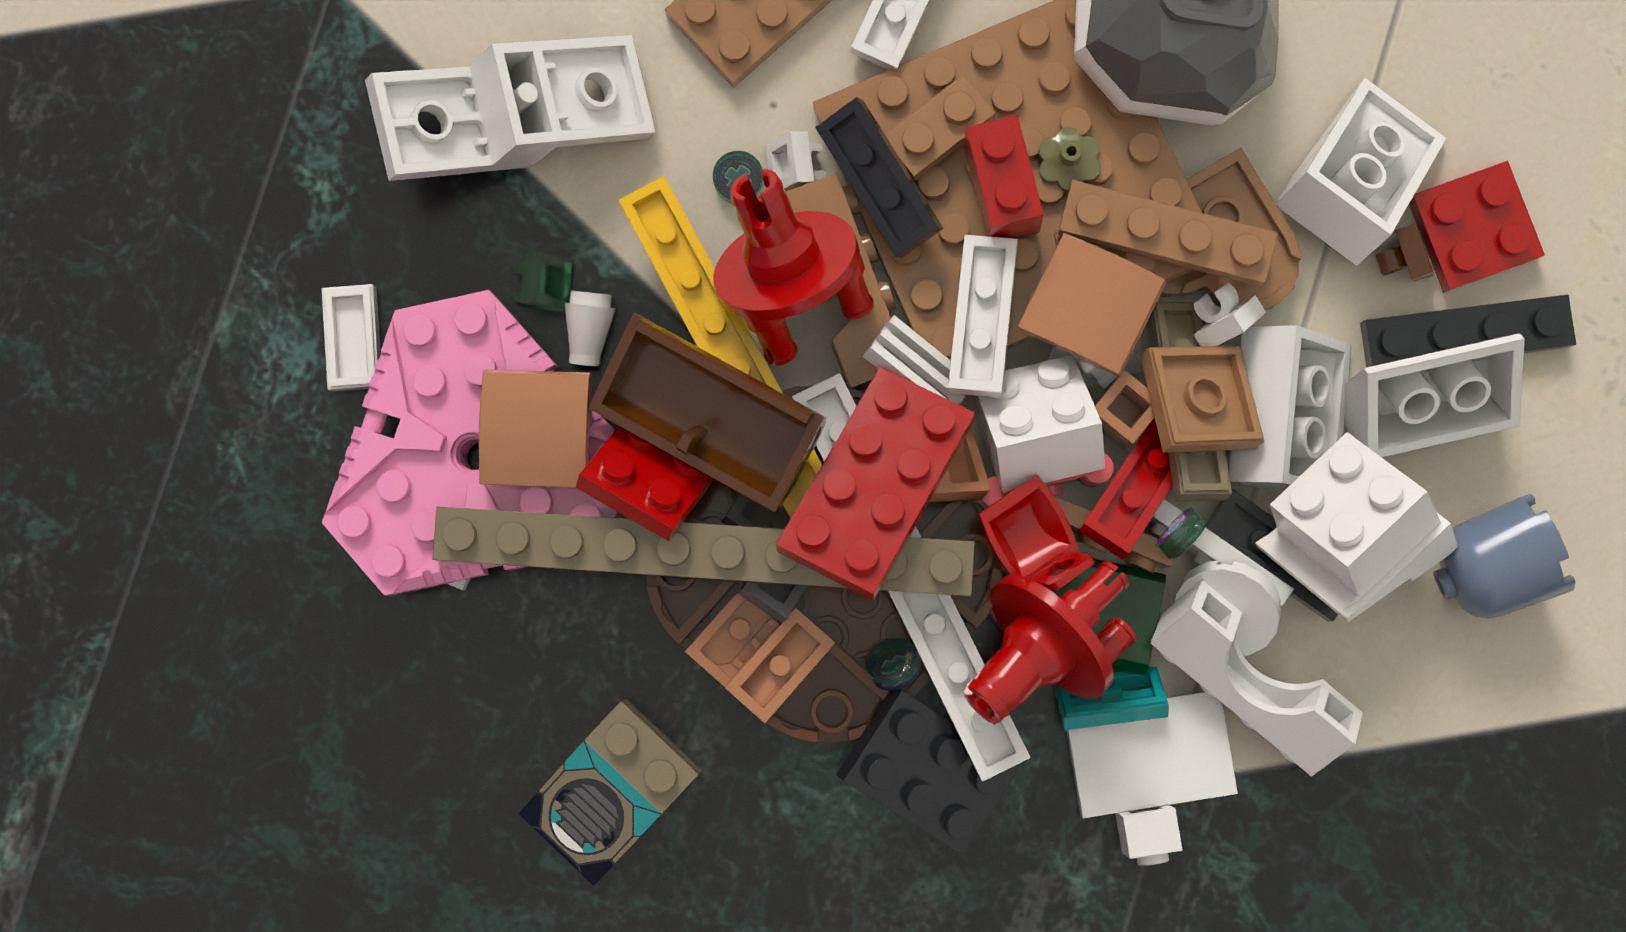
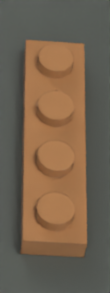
[1057,180,1278,287]

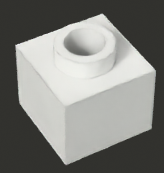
[1115,805,1183,865]

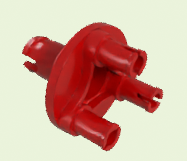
[713,169,874,366]
[963,561,1137,724]

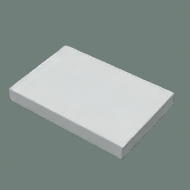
[1066,691,1238,818]

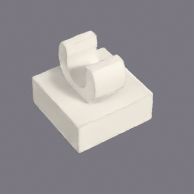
[765,131,827,192]
[1194,282,1266,347]

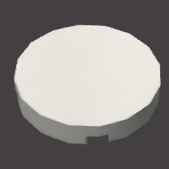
[1175,560,1281,656]

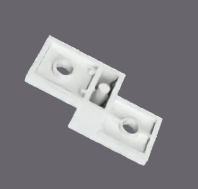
[365,35,656,181]

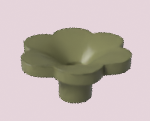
[1038,127,1101,192]

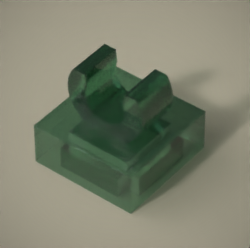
[511,252,572,312]

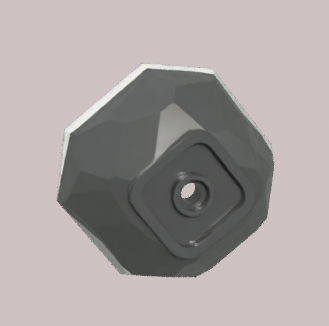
[1074,0,1279,126]

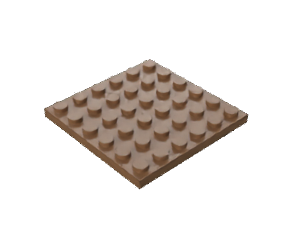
[813,0,1202,360]

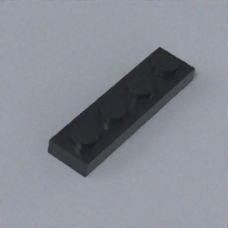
[1360,294,1576,367]

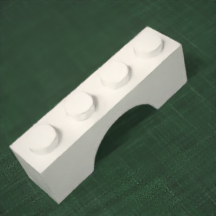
[1150,579,1363,777]

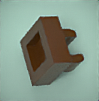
[1375,223,1434,282]

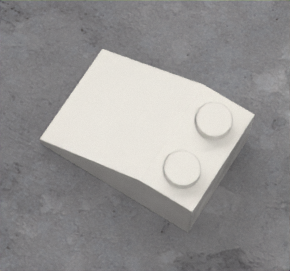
[1275,78,1446,266]

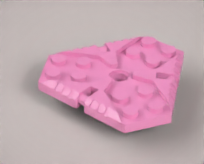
[322,290,620,596]

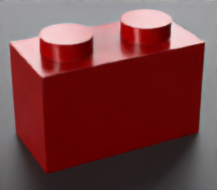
[964,115,1044,239]

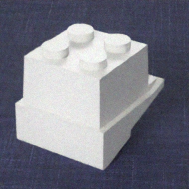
[1255,432,1458,622]

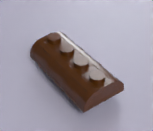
[588,313,827,512]

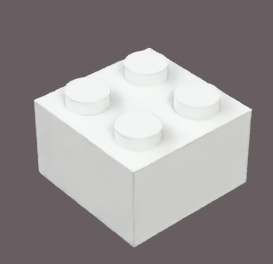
[974,355,1105,493]

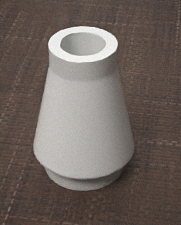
[564,291,616,366]

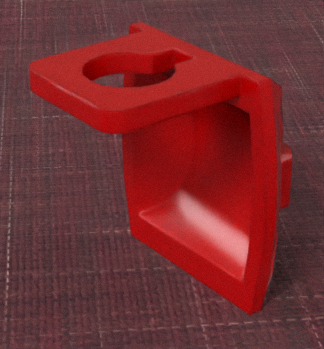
[978,475,1095,591]

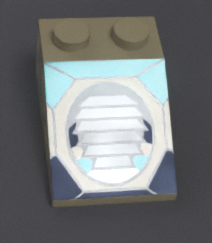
[519,699,702,886]

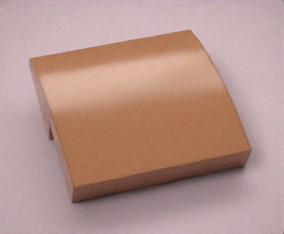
[1018,233,1167,377]
[479,370,592,488]
[685,588,835,723]

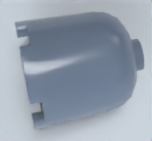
[1433,494,1576,619]

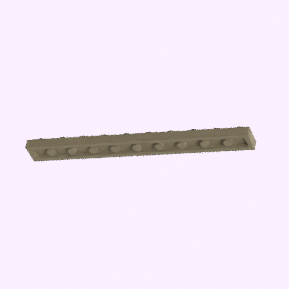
[432,506,975,596]

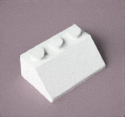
[1227,325,1351,491]
[1345,333,1524,457]

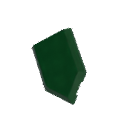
[1053,558,1166,676]

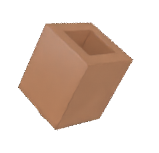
[1094,370,1154,449]

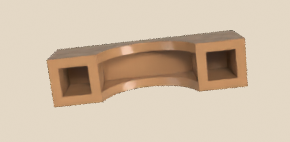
[786,173,908,391]

